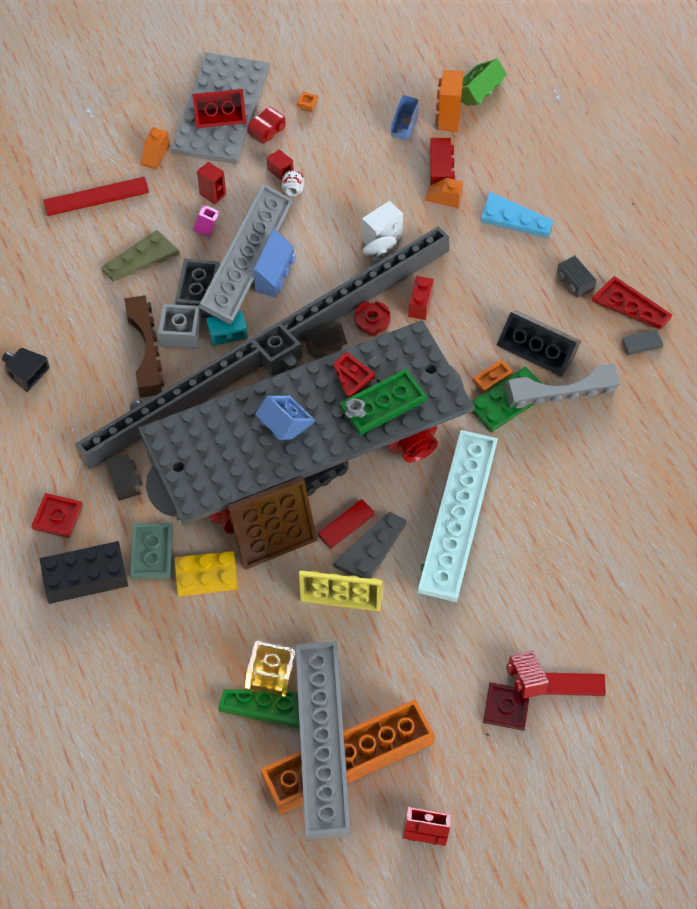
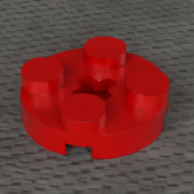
[354,301,391,336]

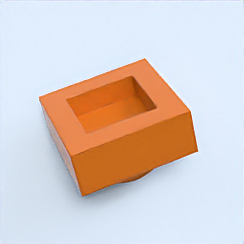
[297,91,318,112]

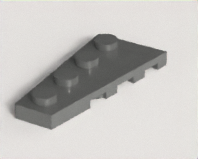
[333,512,407,579]

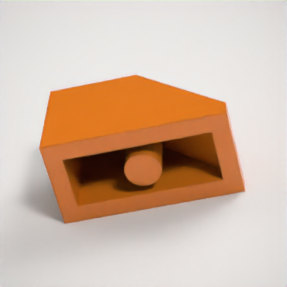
[140,127,170,169]
[425,178,464,208]

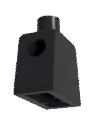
[2,348,50,392]

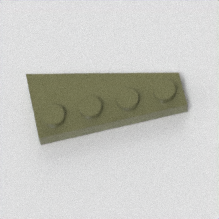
[101,230,180,282]

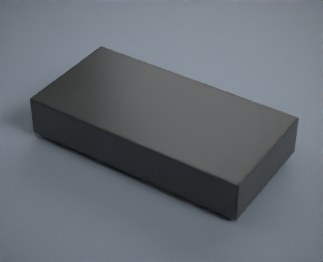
[622,330,663,355]

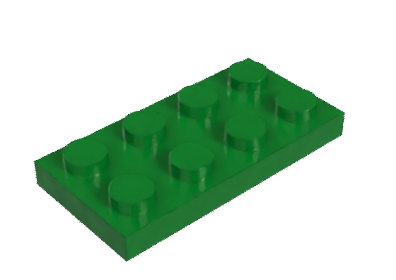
[471,366,542,433]
[339,369,427,436]

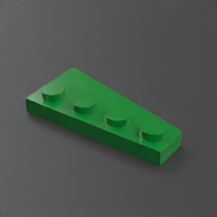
[218,689,300,729]

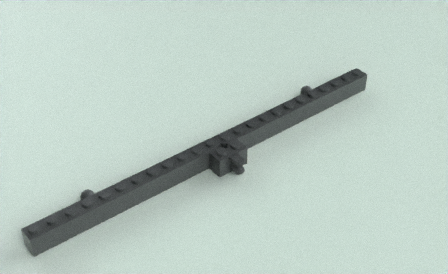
[75,227,449,469]

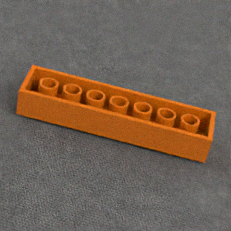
[260,699,435,815]

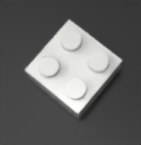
[362,201,403,245]

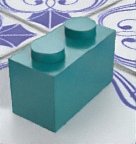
[206,311,248,346]

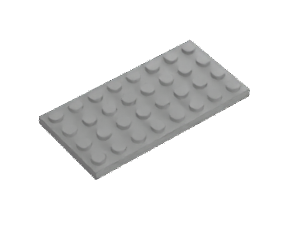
[171,53,270,164]

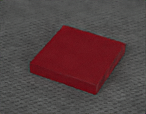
[483,682,529,731]

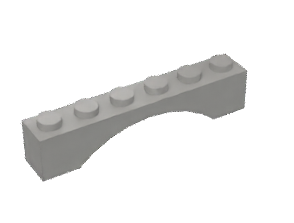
[504,364,620,408]

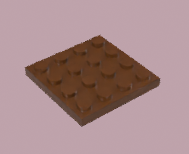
[227,476,318,570]

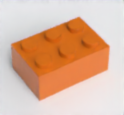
[435,70,464,132]

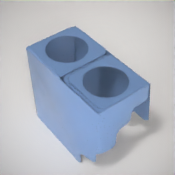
[391,95,418,140]

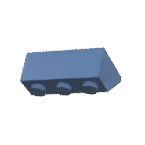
[254,230,296,298]

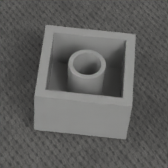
[158,304,201,349]

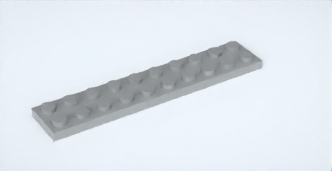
[198,184,293,325]
[295,641,351,839]

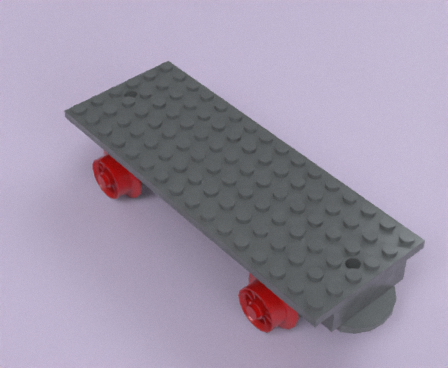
[138,320,474,534]

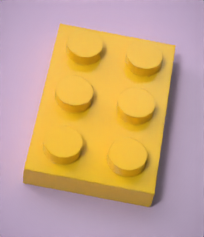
[175,551,238,596]

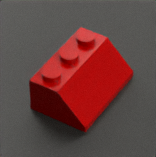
[192,89,247,128]

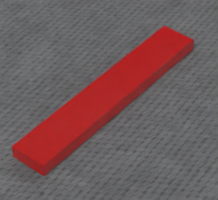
[44,177,149,216]

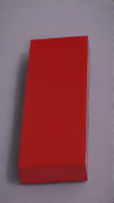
[318,499,375,549]
[543,672,606,696]

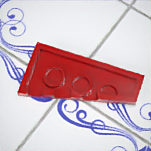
[592,276,672,330]

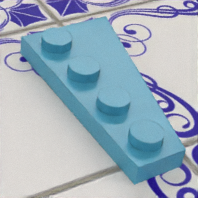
[481,192,553,238]

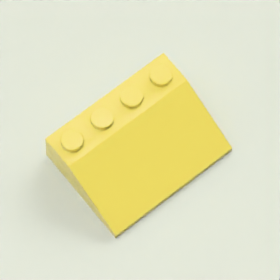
[299,571,384,611]

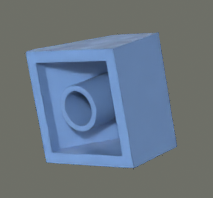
[255,396,315,440]

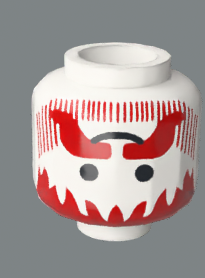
[281,170,305,196]

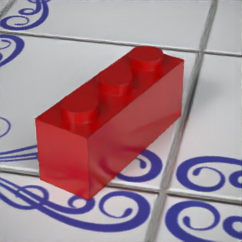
[430,138,455,185]

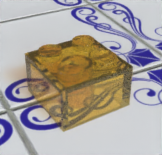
[245,641,296,696]

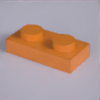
[472,359,513,393]

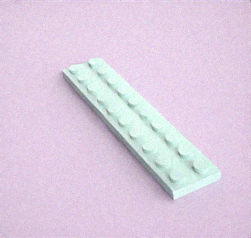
[418,430,498,602]

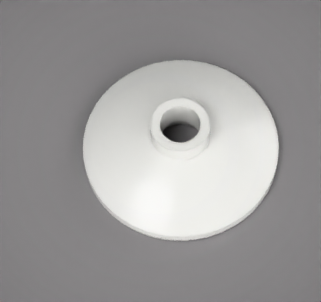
[363,237,397,257]

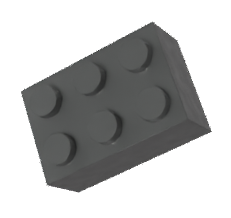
[175,258,220,318]

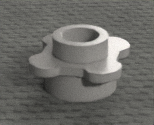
[345,399,365,418]

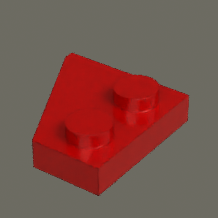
[333,352,375,399]

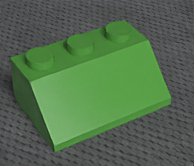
[461,58,507,106]

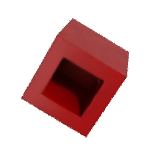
[267,149,294,181]

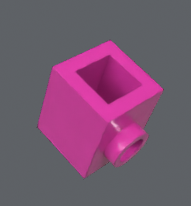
[193,205,220,237]

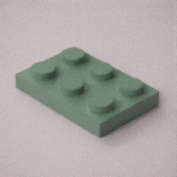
[130,523,173,580]

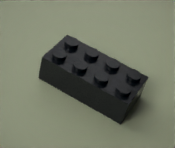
[39,541,128,604]

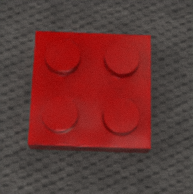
[31,493,83,538]

